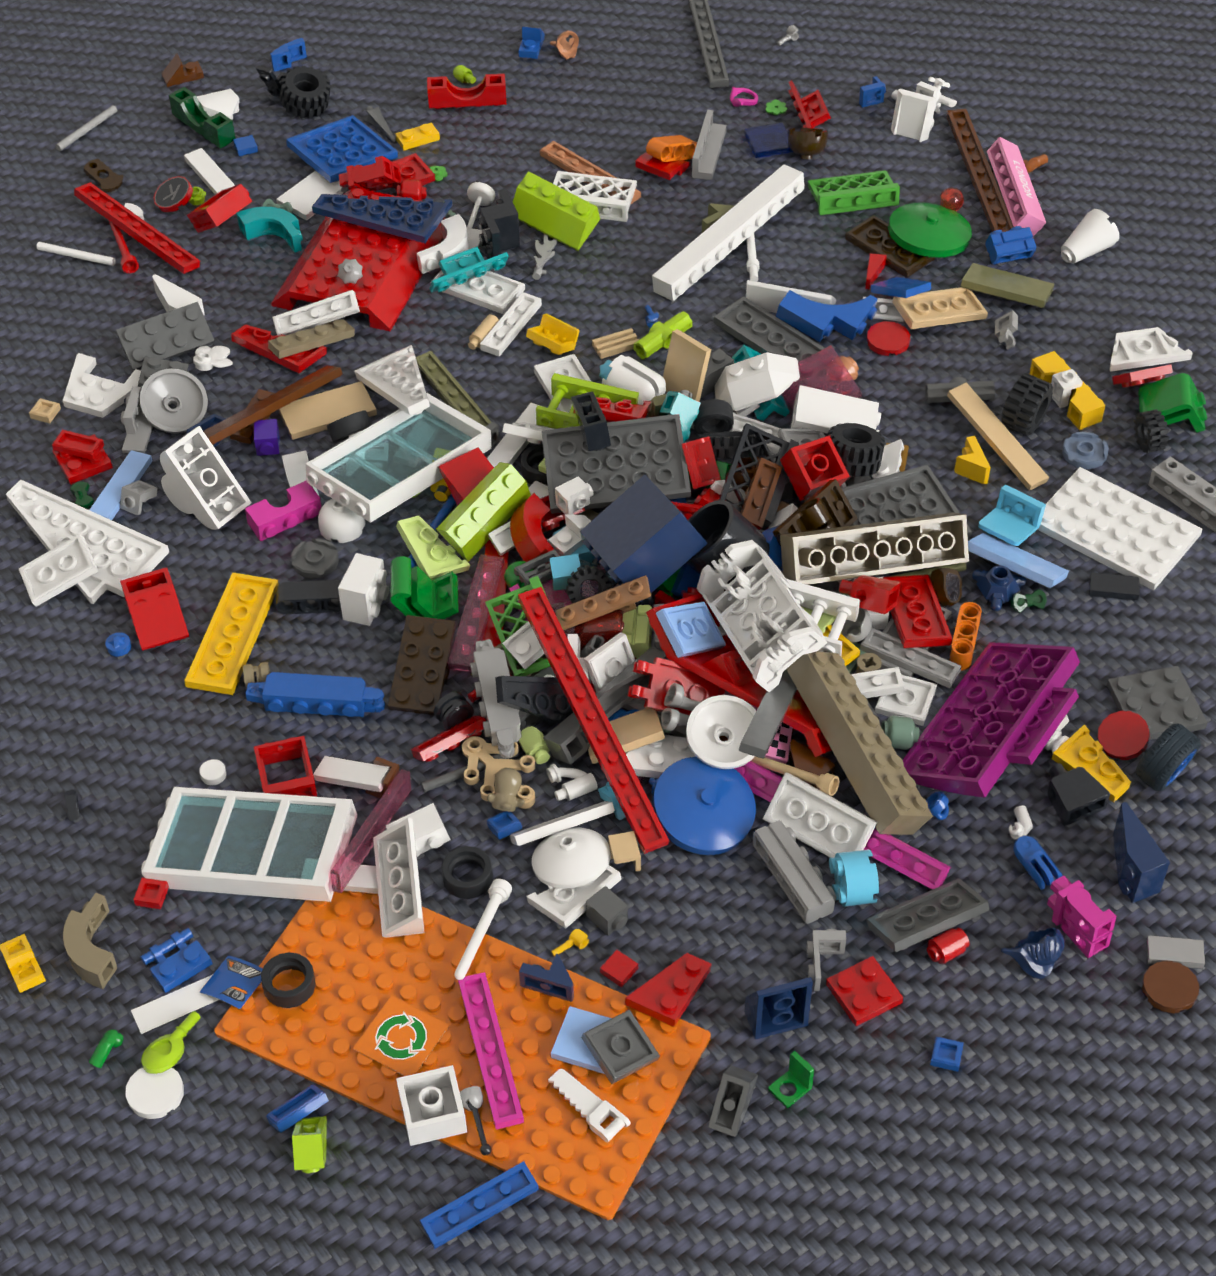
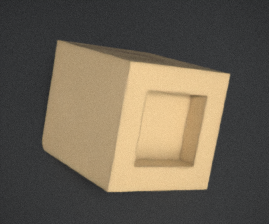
[608,831,641,872]

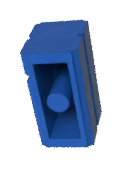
[985,226,1036,265]

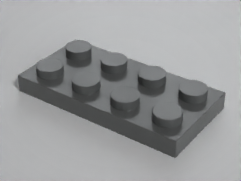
[116,302,215,372]
[867,878,990,952]

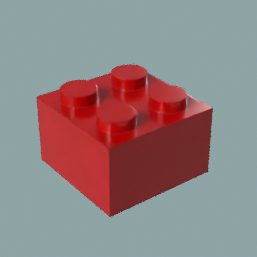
[780,436,850,501]

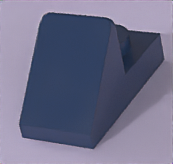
[519,954,574,1002]

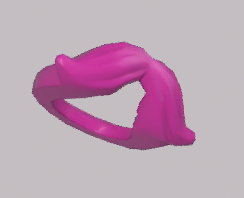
[730,87,758,107]

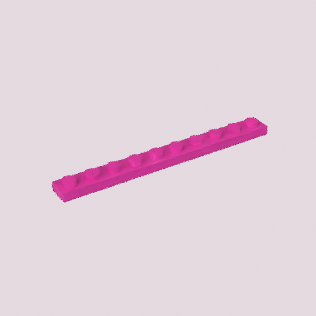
[734,761,951,890]

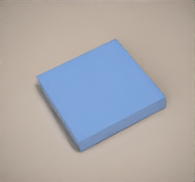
[551,1006,612,1074]

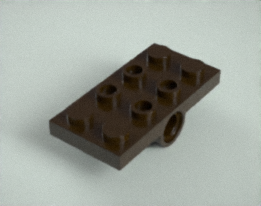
[773,479,858,546]
[388,615,456,715]

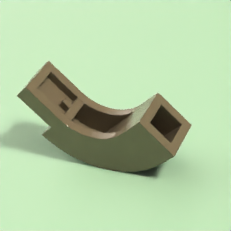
[63,893,118,989]

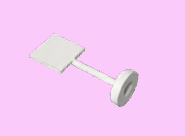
[467,182,495,250]

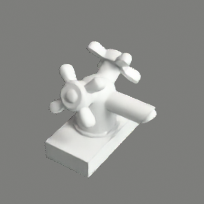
[916,77,957,118]

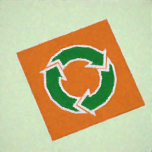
[352,995,450,1076]

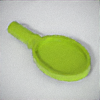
[141,1011,201,1074]

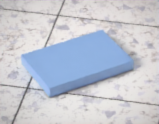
[656,602,726,658]

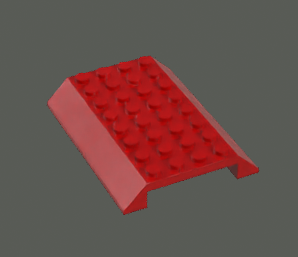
[271,187,446,332]

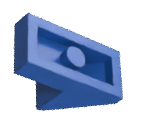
[519,27,545,59]

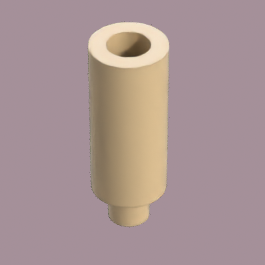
[468,314,499,350]

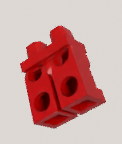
[339,156,402,191]

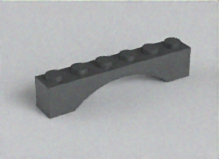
[543,647,672,765]

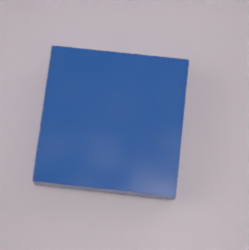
[871,277,931,298]

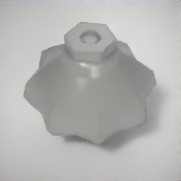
[337,259,363,284]

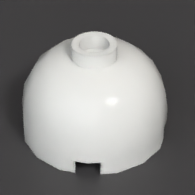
[318,498,366,543]

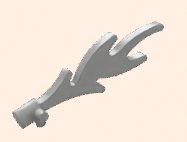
[532,234,557,280]

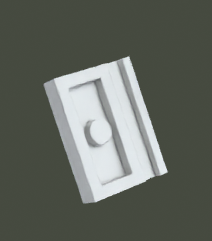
[502,621,544,669]

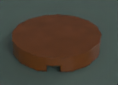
[1142,961,1199,1013]

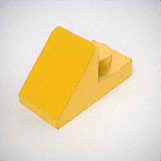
[954,436,991,484]

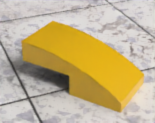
[0,934,46,993]

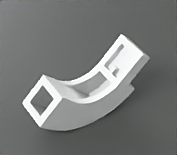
[417,214,469,274]

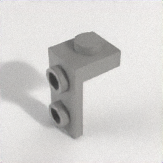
[806,929,846,991]

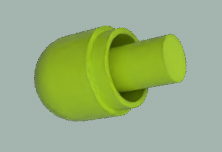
[453,65,476,84]

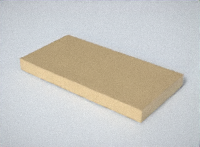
[892,287,988,329]
[278,381,377,440]

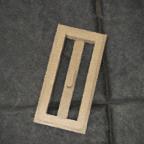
[592,328,639,359]

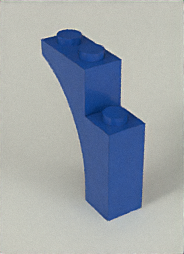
[776,290,878,342]

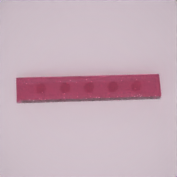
[448,555,504,672]
[330,769,411,893]

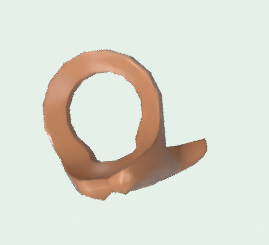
[550,30,579,60]

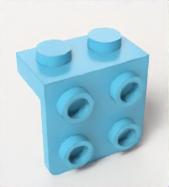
[978,485,1046,546]

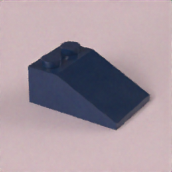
[1113,802,1170,903]
[744,977,813,1040]

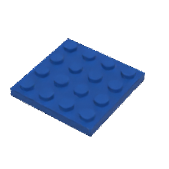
[286,115,398,183]

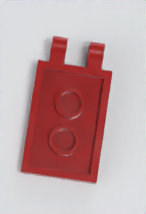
[627,657,725,716]

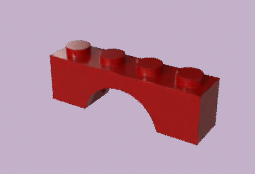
[427,73,507,109]

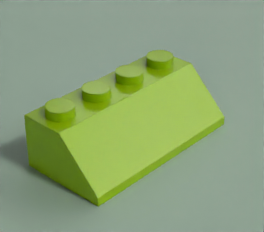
[513,171,600,251]
[436,462,531,562]

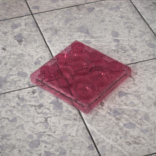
[782,345,862,411]

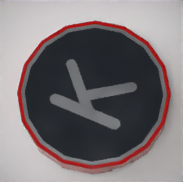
[154,176,193,213]

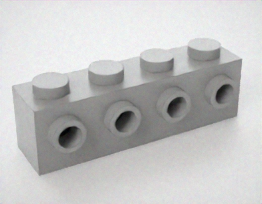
[1148,456,1216,533]

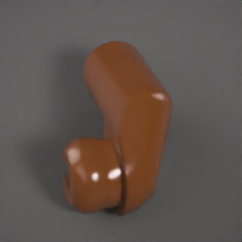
[1023,154,1048,173]

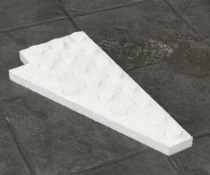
[6,480,169,604]

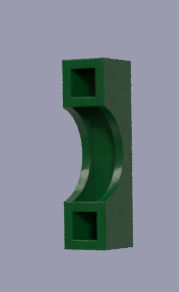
[168,87,236,149]

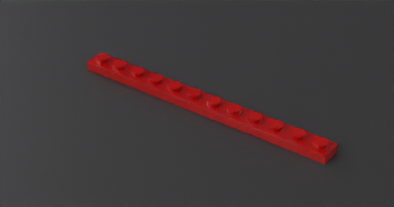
[518,587,669,854]

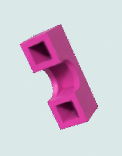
[245,480,322,541]

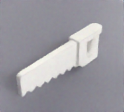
[548,1069,631,1142]

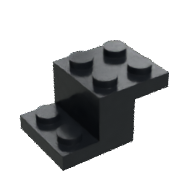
[478,189,520,259]

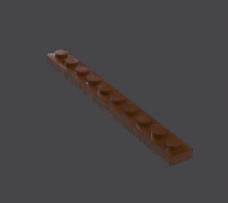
[946,109,1014,232]

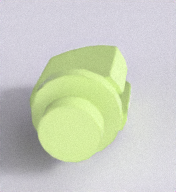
[519,726,550,764]

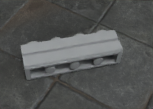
[753,820,836,924]

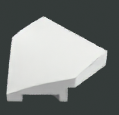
[197,89,239,120]

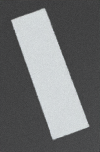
[131,975,220,1034]

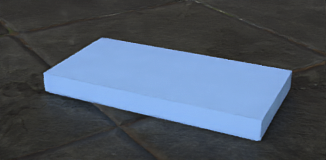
[968,533,1069,588]

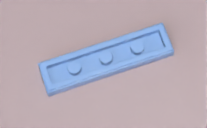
[90,450,152,520]

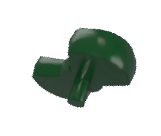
[70,481,94,510]
[1010,589,1047,613]

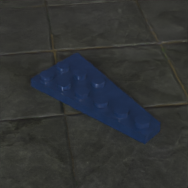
[312,194,452,243]

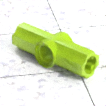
[633,311,692,359]

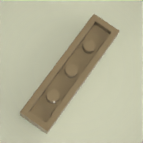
[268,319,355,359]

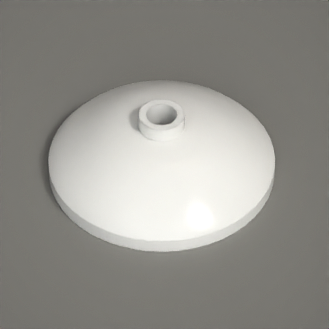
[686,695,756,769]
[532,827,611,889]

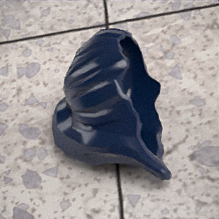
[1001,928,1065,979]

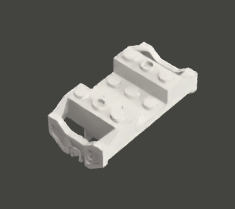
[697,540,827,692]

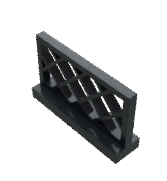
[719,423,799,530]

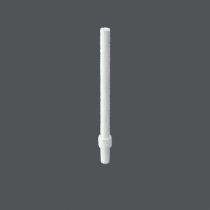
[746,233,760,282]

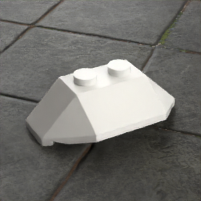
[714,352,800,411]

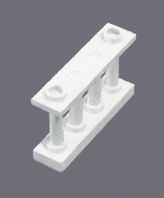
[786,579,860,656]

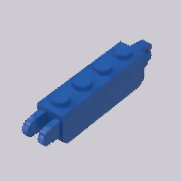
[246,672,385,717]

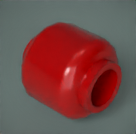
[397,180,427,201]

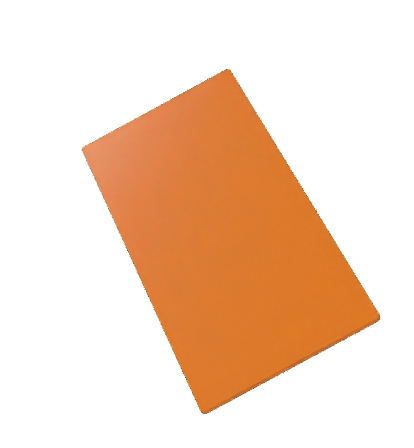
[214,890,711,1220]

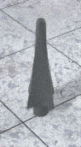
[366,106,396,143]

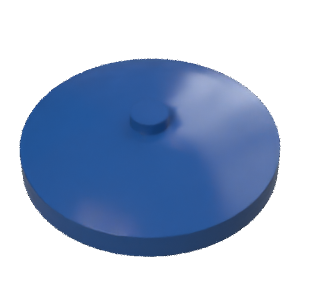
[652,757,756,855]

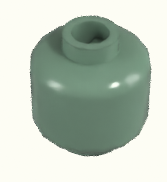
[881,715,919,750]

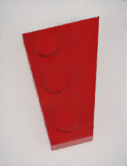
[573,397,651,422]
[624,953,712,1027]

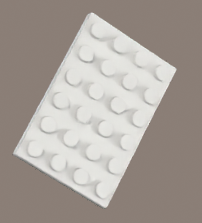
[1037,467,1202,591]

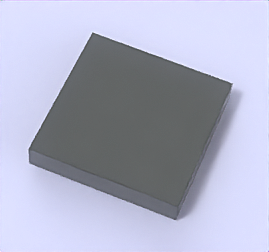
[581,1010,660,1084]

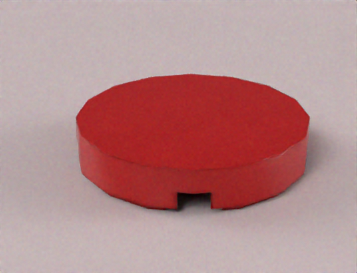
[867,321,910,356]
[1098,711,1150,760]

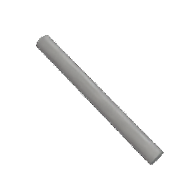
[55,105,117,151]

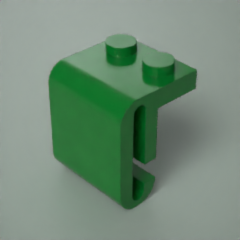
[1138,373,1207,433]
[391,556,458,619]

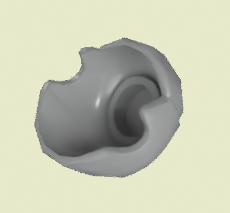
[841,608,872,643]

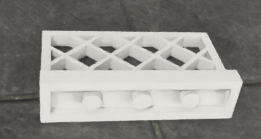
[553,171,637,222]

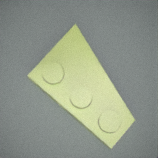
[396,516,471,580]

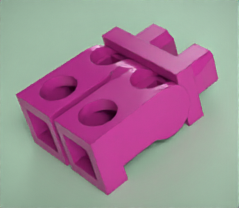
[1047,876,1117,958]

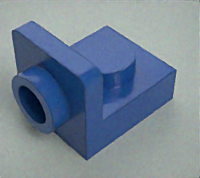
[859,76,886,108]

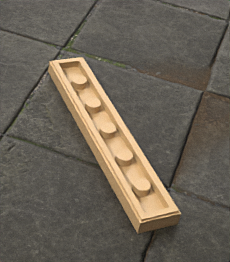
[947,382,1049,491]

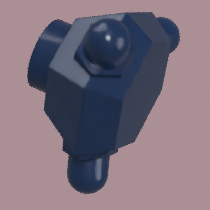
[972,565,1026,611]

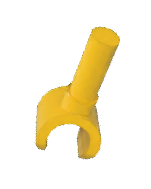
[551,929,589,957]

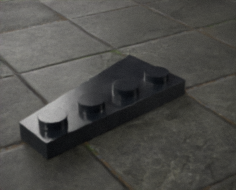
[495,676,573,724]

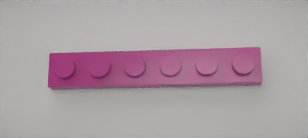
[458,972,524,1129]

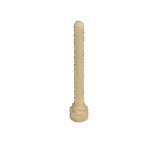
[751,757,839,796]

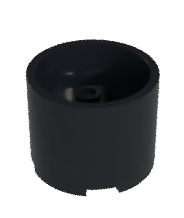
[686,500,770,592]

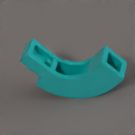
[236,207,303,253]

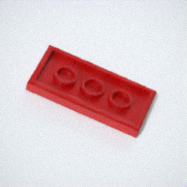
[883,575,953,648]

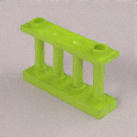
[536,373,639,429]

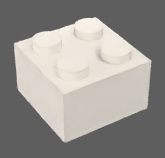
[338,553,389,626]
[396,1065,467,1146]

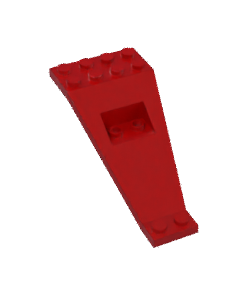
[646,593,832,757]

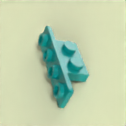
[429,247,509,293]

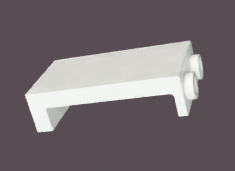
[791,385,881,433]

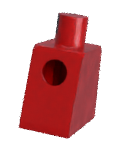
[839,575,901,614]

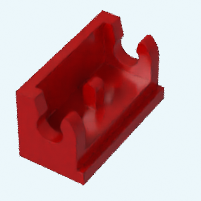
[681,436,721,489]

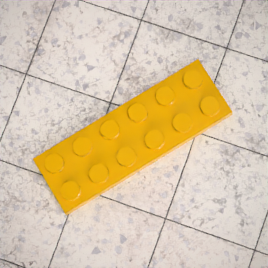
[184,572,279,695]

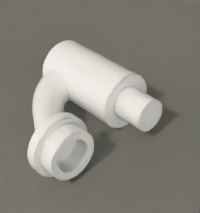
[546,764,598,801]

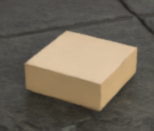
[29,398,61,423]

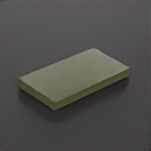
[961,263,1054,308]

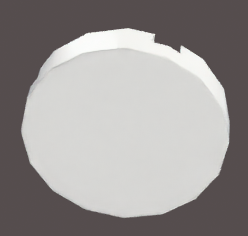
[126,1068,184,1119]

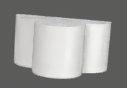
[160,426,252,530]

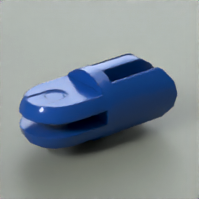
[1014,835,1063,890]

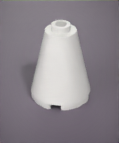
[1061,209,1119,264]

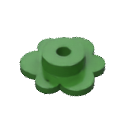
[766,100,787,115]
[430,166,447,182]

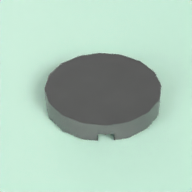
[291,538,339,579]

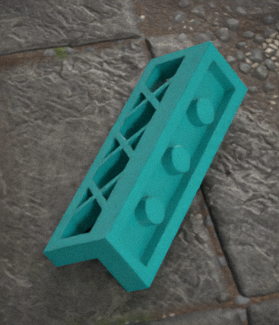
[732,345,790,421]

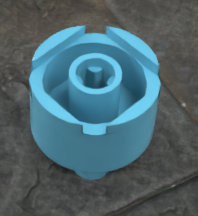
[829,849,879,907]

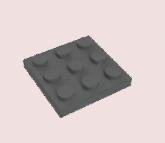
[1106,666,1208,740]

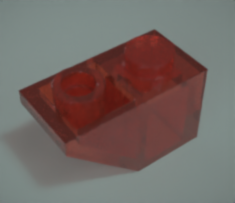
[573,609,624,648]

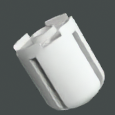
[602,355,666,405]

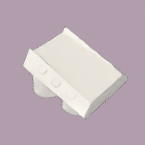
[891,89,936,142]

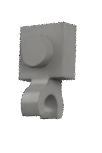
[995,310,1018,350]

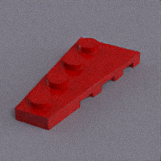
[231,324,327,373]

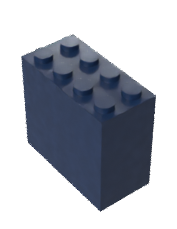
[580,474,708,602]

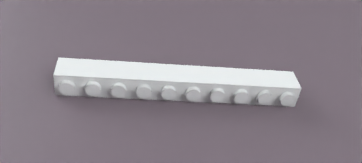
[652,164,804,301]

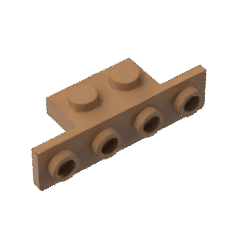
[556,575,651,630]

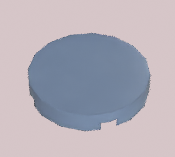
[1062,432,1109,469]

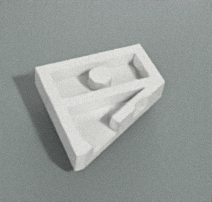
[870,439,904,480]

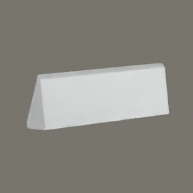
[746,280,836,313]
[373,818,425,938]

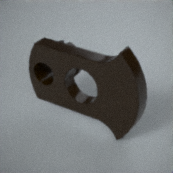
[83,159,123,193]

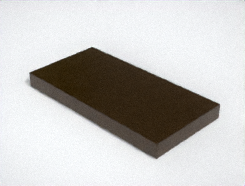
[845,215,935,278]

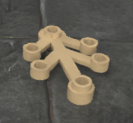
[462,736,535,809]

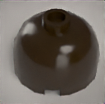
[788,128,828,159]

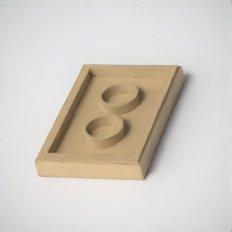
[663,329,711,402]
[588,708,665,764]

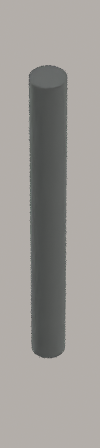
[421,754,519,793]

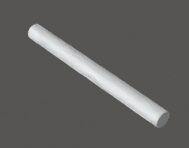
[37,242,116,266]

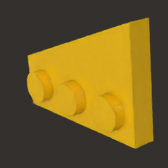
[1052,724,1131,803]

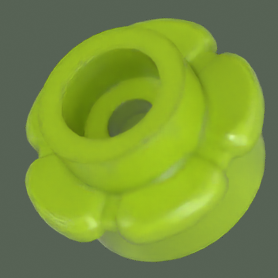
[189,187,206,205]

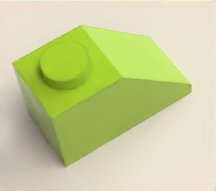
[292,1116,327,1173]

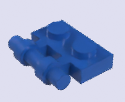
[140,928,212,993]

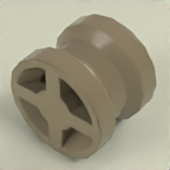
[855,653,882,674]

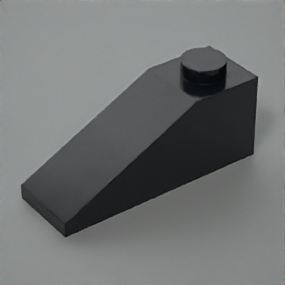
[571,391,611,451]

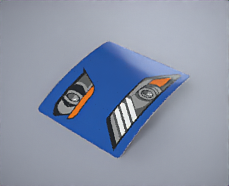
[200,956,263,1009]

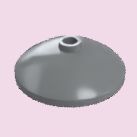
[139,368,208,433]

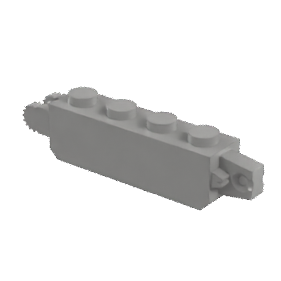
[470,639,522,759]

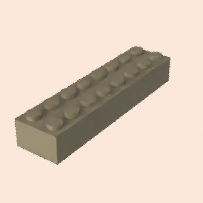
[780,513,969,585]
[786,651,933,835]

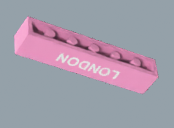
[987,137,1046,237]

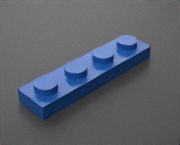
[420,1161,539,1249]

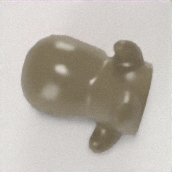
[487,768,525,812]

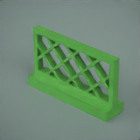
[808,170,900,215]
[485,576,551,676]

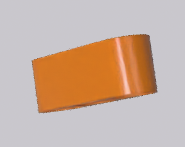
[646,135,697,162]
[949,602,982,671]

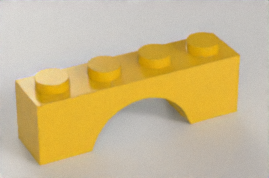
[1029,351,1105,430]

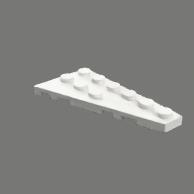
[354,345,430,416]

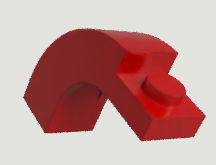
[510,493,561,564]

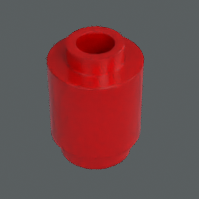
[927,927,970,964]

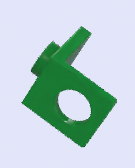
[768,1051,814,1108]

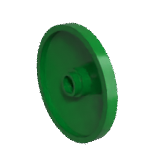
[888,203,972,257]

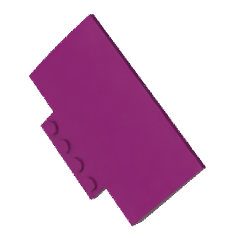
[903,642,1080,798]

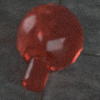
[940,187,964,211]

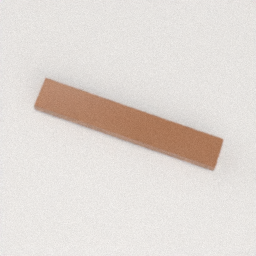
[540,141,641,205]

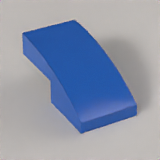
[270,38,307,72]

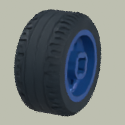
[1136,723,1201,791]

